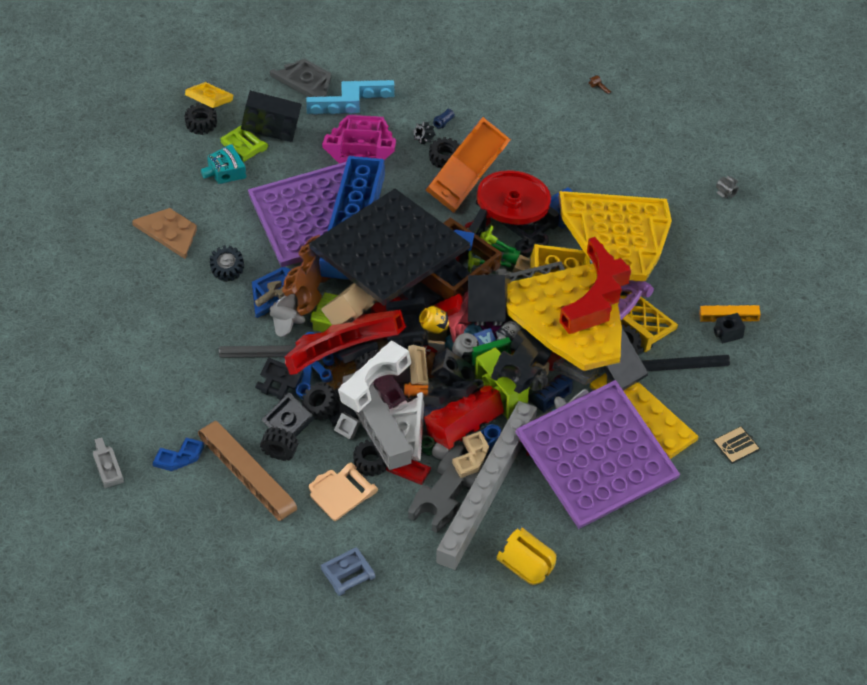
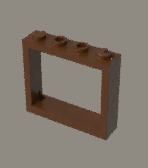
[420,217,502,300]

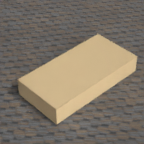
[408,345,428,385]

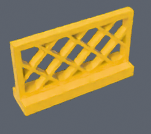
[618,291,678,352]

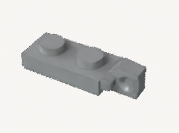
[93,438,124,488]

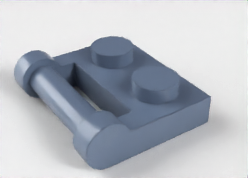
[321,547,375,596]

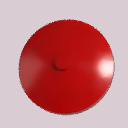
[477,170,551,225]

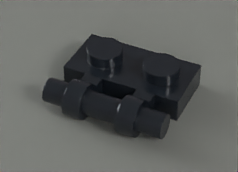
[255,357,304,400]

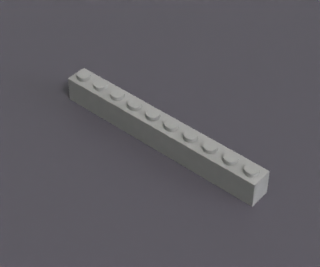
[436,401,537,570]

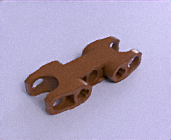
[282,234,330,316]

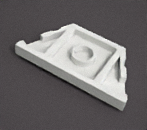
[389,392,424,461]

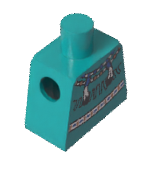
[201,144,246,184]

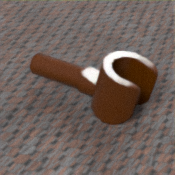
[589,75,611,95]

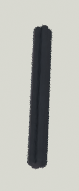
[641,355,730,371]

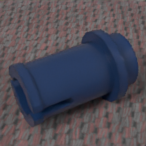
[433,108,455,129]

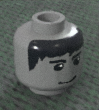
[496,320,523,349]
[452,333,479,361]

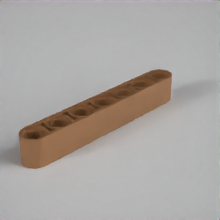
[198,421,297,521]

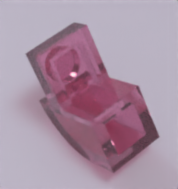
[373,375,407,410]

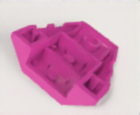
[323,115,396,164]

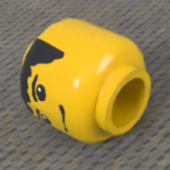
[419,306,449,334]

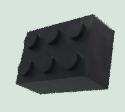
[241,90,302,142]

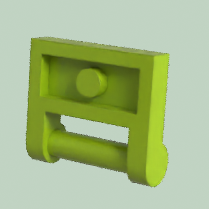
[220,126,268,162]

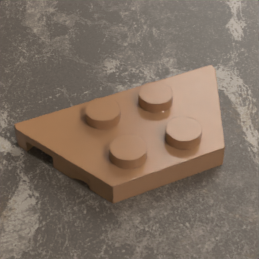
[132,208,197,259]

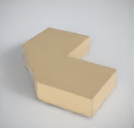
[452,431,489,478]

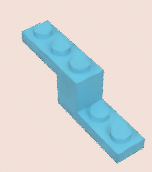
[306,80,394,114]

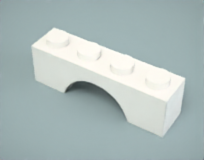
[338,340,411,412]

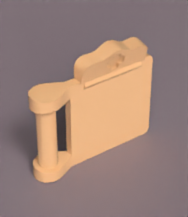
[309,462,378,521]

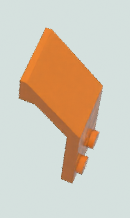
[426,117,511,213]

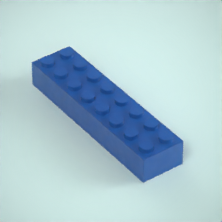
[319,156,385,279]

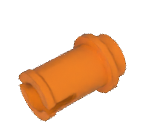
[404,382,428,398]

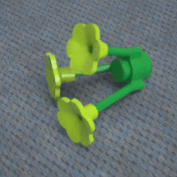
[468,225,521,272]

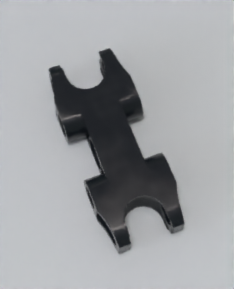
[490,328,553,394]

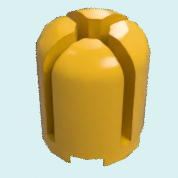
[497,527,556,585]

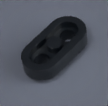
[515,232,549,257]

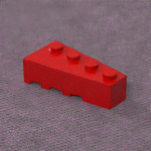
[424,386,504,450]

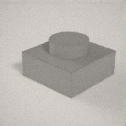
[334,413,361,439]

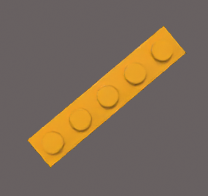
[699,305,761,322]

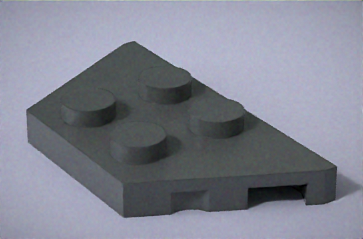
[270,59,332,97]

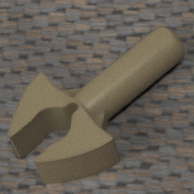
[255,281,285,307]

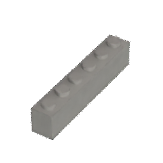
[343,374,414,470]

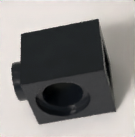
[714,313,745,344]

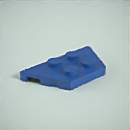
[252,267,319,318]

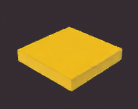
[185,82,234,108]

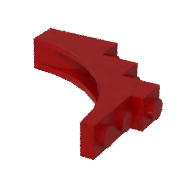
[559,237,631,334]
[284,310,406,375]

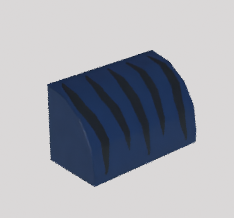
[528,374,573,413]

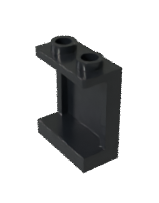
[468,275,511,326]
[386,297,429,348]

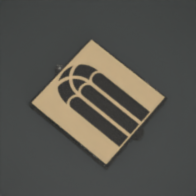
[713,426,760,464]

